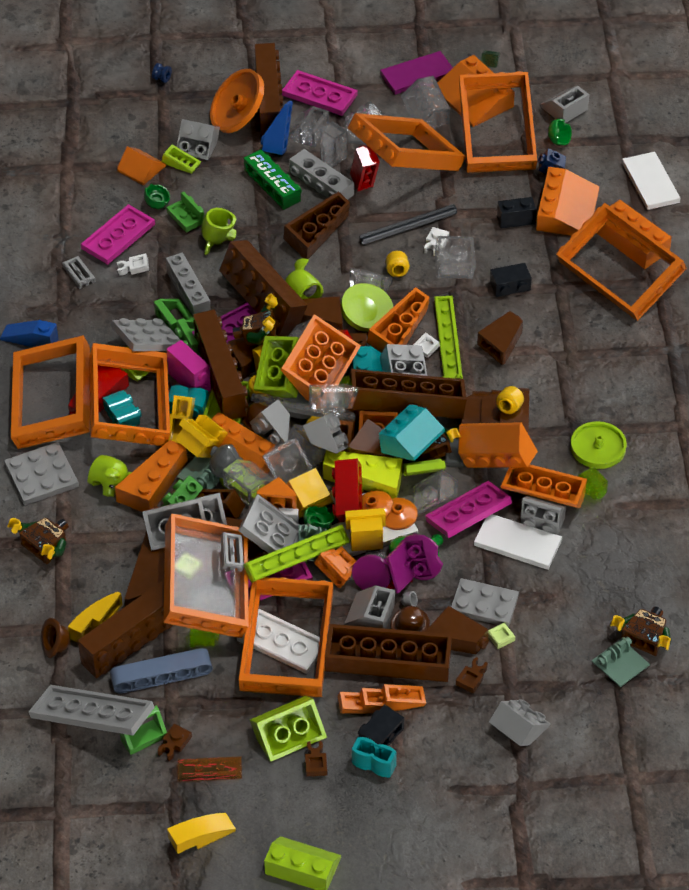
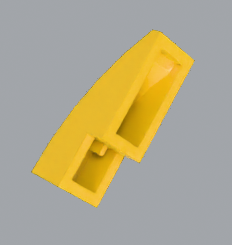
[168,395,195,444]
[68,592,123,642]
[167,813,236,854]

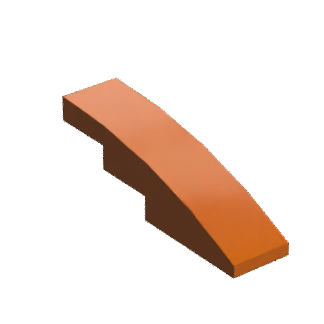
[337,684,426,714]

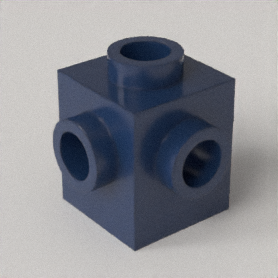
[537,148,566,175]

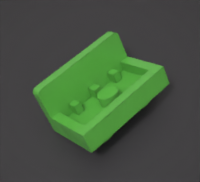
[166,192,205,233]
[175,318,201,357]
[161,475,203,507]

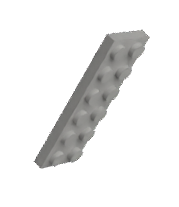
[29,685,155,736]

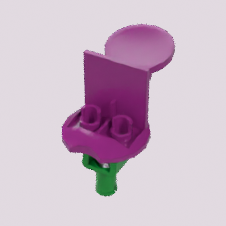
[352,534,443,593]

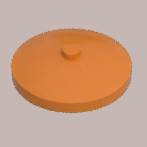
[210,69,264,133]

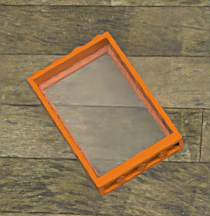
[164,513,249,638]

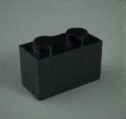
[497,197,536,229]
[490,263,532,297]
[358,704,404,746]

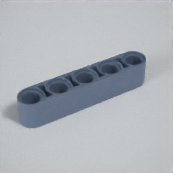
[110,648,213,693]

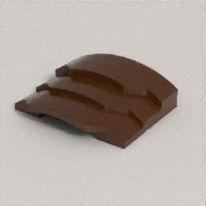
[462,388,529,433]

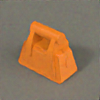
[314,546,356,588]

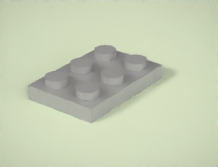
[451,578,519,628]

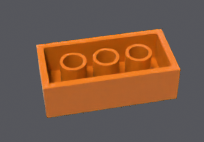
[596,200,672,269]

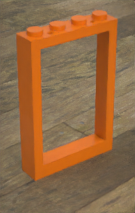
[459,71,537,173]
[348,113,466,171]
[556,203,687,321]
[11,335,90,449]
[89,343,170,446]
[239,577,333,697]

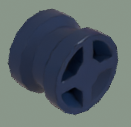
[152,63,172,83]

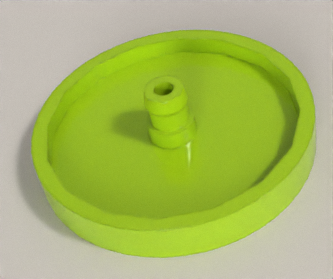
[340,283,393,332]
[571,421,627,469]

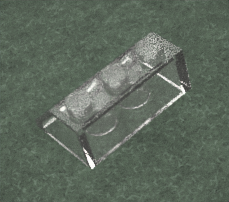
[401,76,450,128]

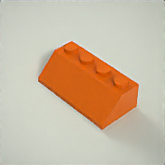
[212,412,279,481]
[458,422,538,468]
[501,464,587,508]

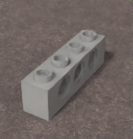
[289,149,354,200]
[166,252,211,316]

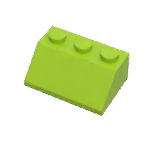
[254,336,299,398]
[250,696,327,762]
[264,836,341,890]

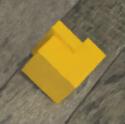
[176,415,228,458]
[287,468,333,519]
[345,508,386,551]

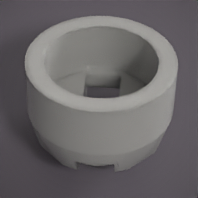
[401,591,418,607]

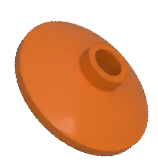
[362,491,393,517]
[386,498,418,530]

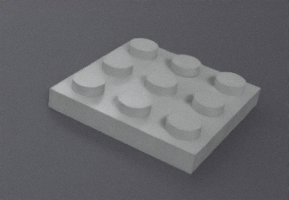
[111,318,180,351]
[4,442,79,506]
[238,494,299,553]

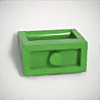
[154,299,194,333]
[120,705,167,755]

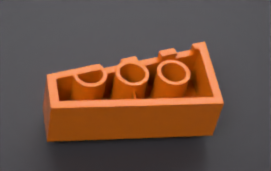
[367,287,430,353]
[115,440,188,512]

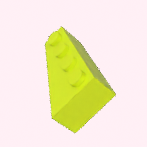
[323,450,403,498]

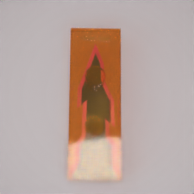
[178,757,242,781]

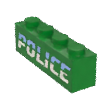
[244,149,302,210]

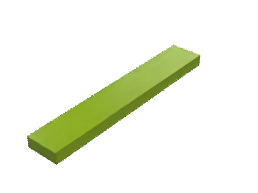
[434,296,463,379]
[243,524,350,583]

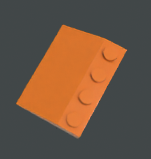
[433,55,515,127]
[536,167,600,236]
[280,314,361,409]

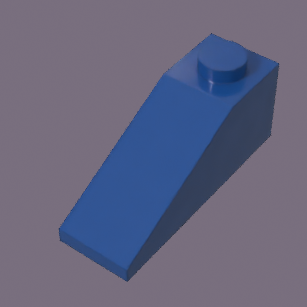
[261,101,293,155]
[0,320,59,347]

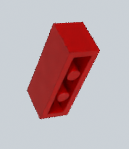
[350,145,380,191]
[332,458,363,522]

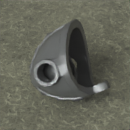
[209,444,243,478]

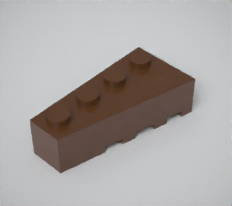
[283,191,350,259]

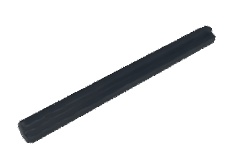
[359,204,457,245]

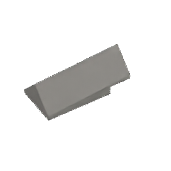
[142,492,227,551]

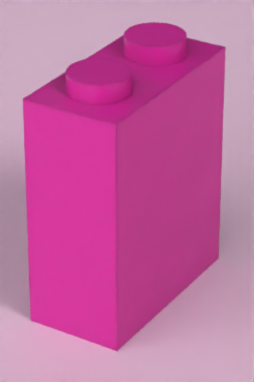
[166,340,211,392]

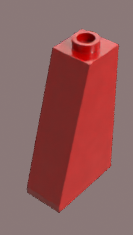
[68,365,129,415]

